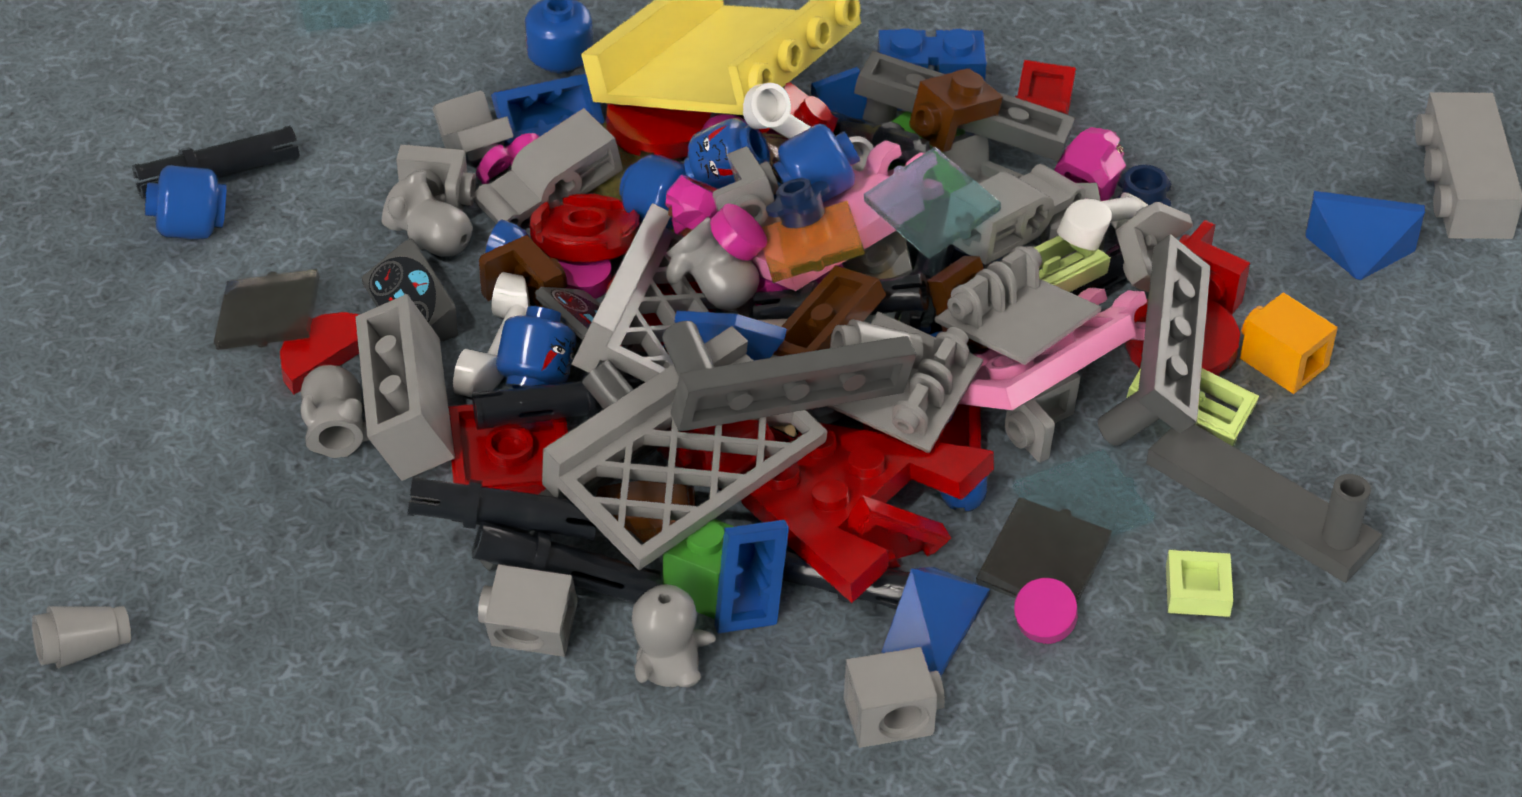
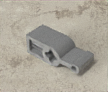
[473,108,623,226]
[944,164,1086,265]

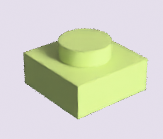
[1166,550,1233,617]

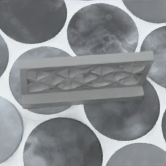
[572,203,755,382]
[542,326,827,570]

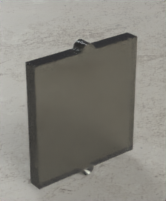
[214,269,320,350]
[976,497,1112,604]

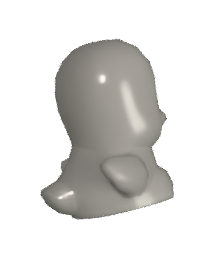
[382,171,473,257]
[666,217,760,310]
[301,365,369,458]
[631,584,716,687]

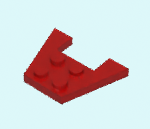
[741,423,994,603]

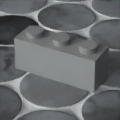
[1415,92,1522,239]
[355,294,455,481]

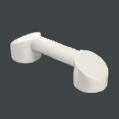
[743,83,874,172]
[1057,193,1148,250]
[453,272,530,398]

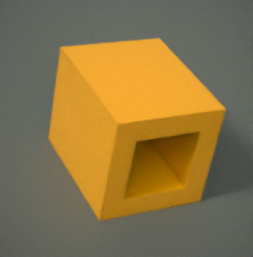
[1240,292,1338,394]

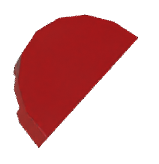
[280,312,360,395]
[847,495,951,568]

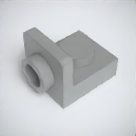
[396,145,476,211]

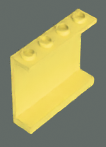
[581,0,861,115]

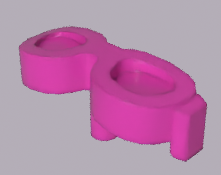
[475,133,539,184]

